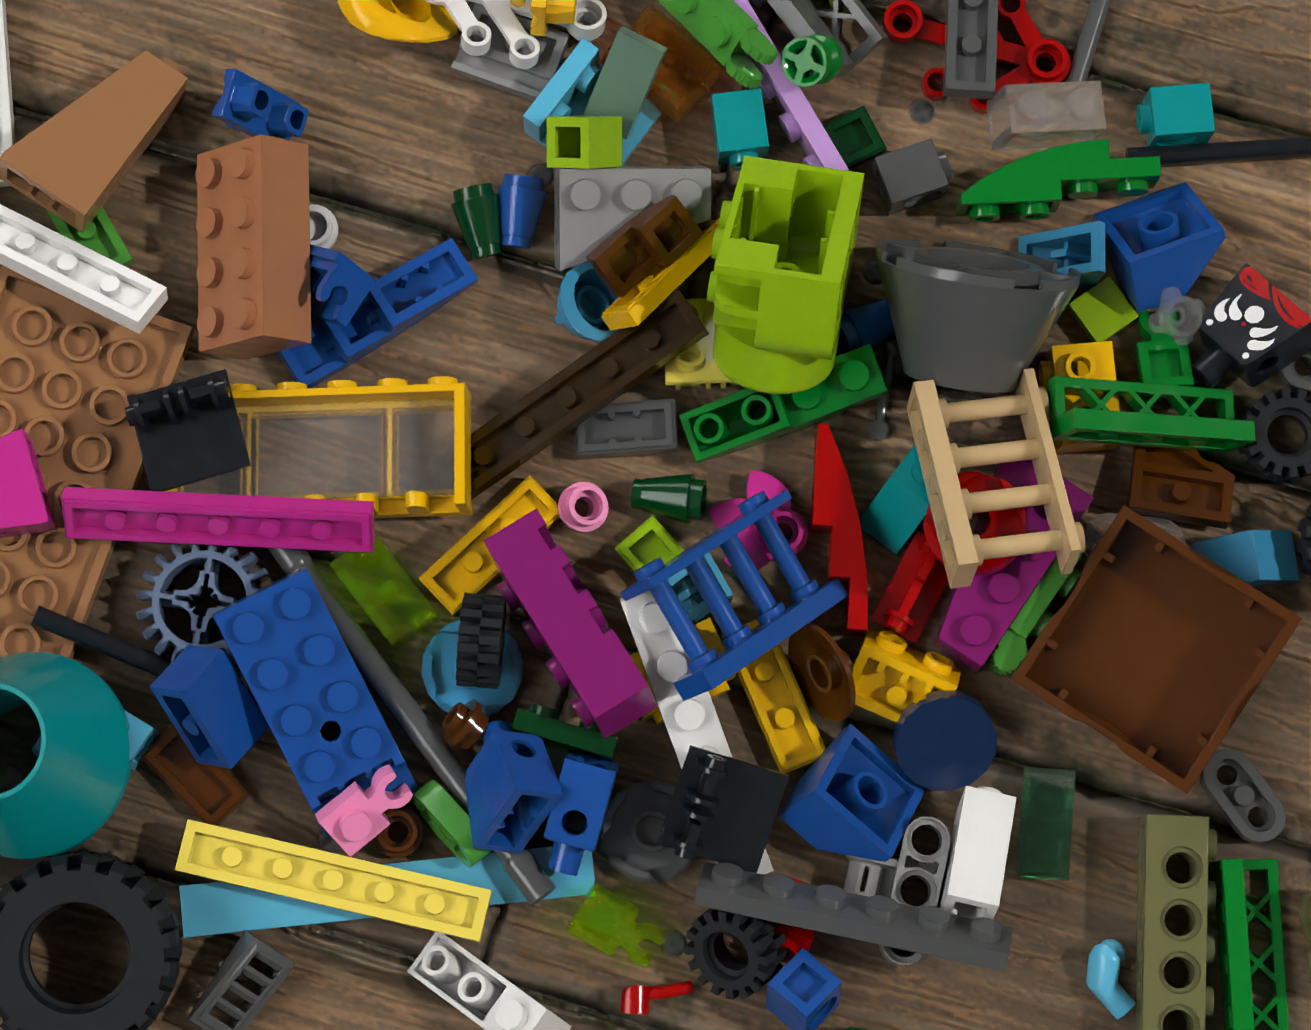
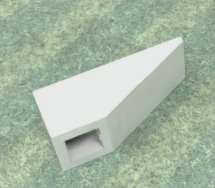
[407,932,572,1030]

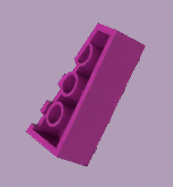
[933,441,1094,673]

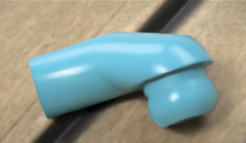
[1086,939,1136,1020]

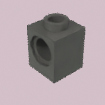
[871,138,952,216]

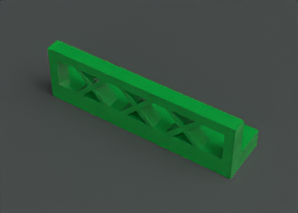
[1047,376,1256,452]
[1213,858,1289,1030]

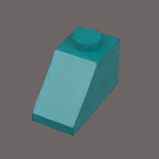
[860,445,962,556]

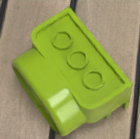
[707,155,865,394]

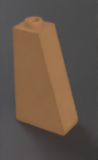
[0,51,188,233]

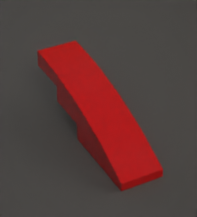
[809,424,868,636]

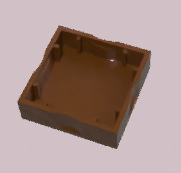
[1011,505,1303,794]

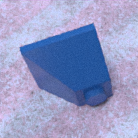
[1093,182,1226,312]
[779,724,926,862]

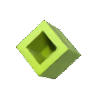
[546,115,622,169]

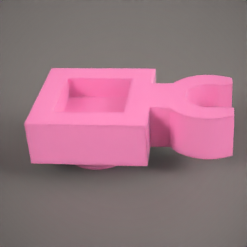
[315,764,413,857]

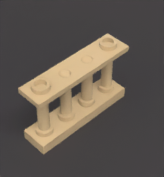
[906,368,1085,589]

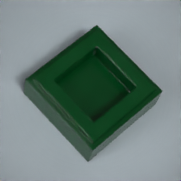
[823,105,887,170]

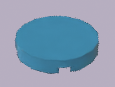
[422,620,523,717]

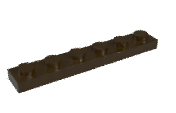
[429,289,709,500]

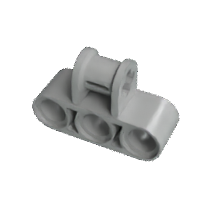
[843,816,950,966]

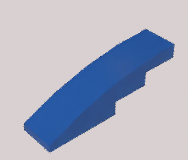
[276,238,478,388]

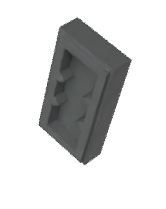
[575,398,679,459]

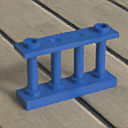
[620,489,848,701]

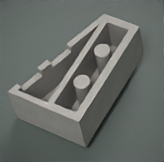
[554,166,711,271]

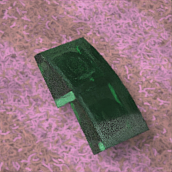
[1017,766,1076,881]

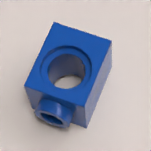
[766,948,842,1030]

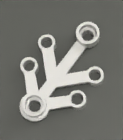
[426,0,607,69]

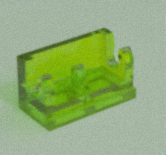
[329,536,439,650]

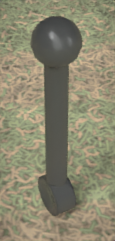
[868,337,900,441]

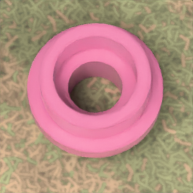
[558,482,609,533]

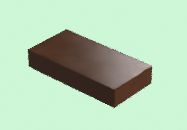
[141,725,250,826]

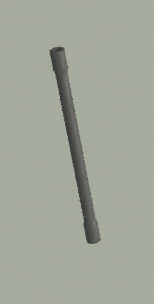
[267,548,556,906]

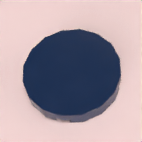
[893,691,997,791]

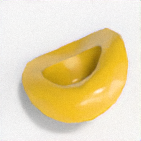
[337,0,459,43]

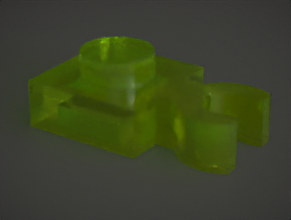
[567,882,665,967]

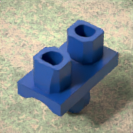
[212,69,309,140]

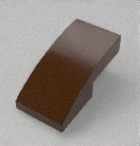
[586,195,703,298]

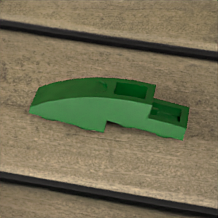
[956,139,1161,223]
[679,344,890,463]

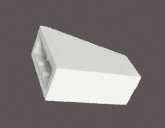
[937,786,1017,919]

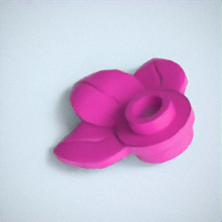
[710,470,808,570]

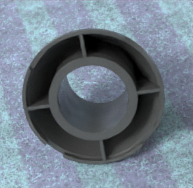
[876,239,1081,393]

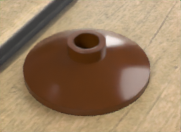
[788,623,856,722]

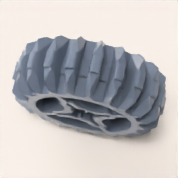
[136,543,269,667]

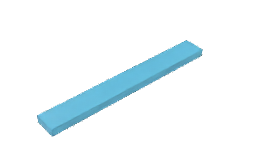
[179,846,596,938]

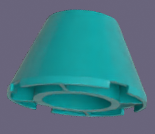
[0,652,132,859]

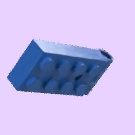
[212,567,418,840]

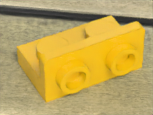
[852,630,962,723]

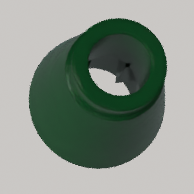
[450,183,502,260]
[631,474,707,524]

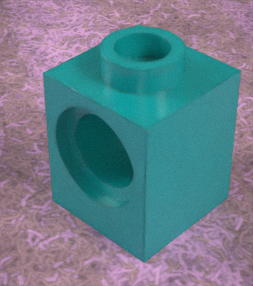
[1136,83,1215,147]
[710,88,769,170]

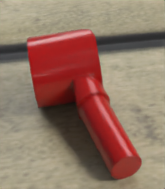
[620,981,693,1015]

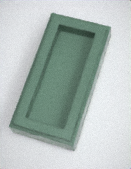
[583,26,668,140]

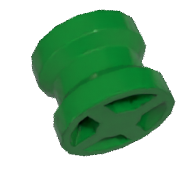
[781,34,843,87]

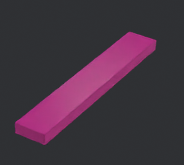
[61,487,375,553]

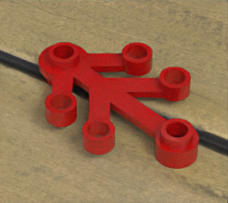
[882,0,1071,114]

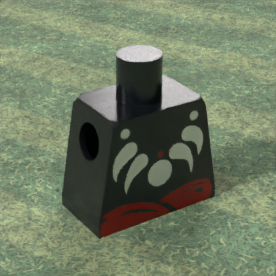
[1191,263,1311,388]

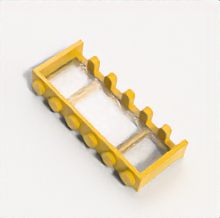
[164,376,473,518]

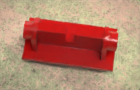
[870,531,948,644]

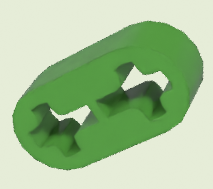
[411,780,492,868]

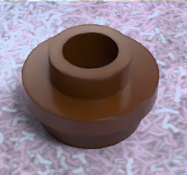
[442,699,489,749]
[373,807,424,858]

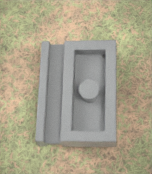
[451,3,570,101]

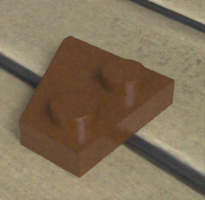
[1126,445,1235,529]

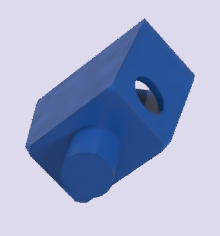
[465,720,563,853]
[544,750,620,876]

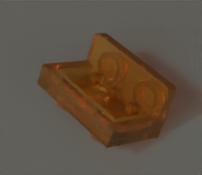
[600,5,725,123]

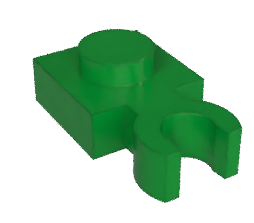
[1134,307,1194,387]

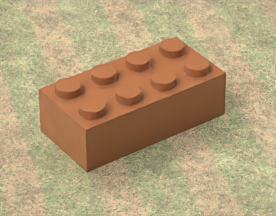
[195,134,311,360]

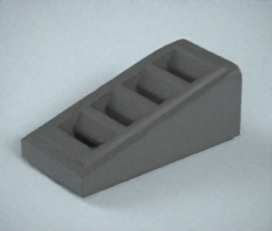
[187,930,295,1030]

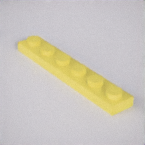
[175,819,492,942]

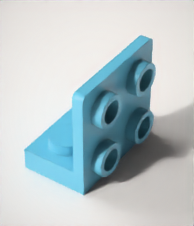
[523,38,662,166]

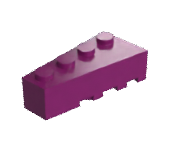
[484,508,658,739]

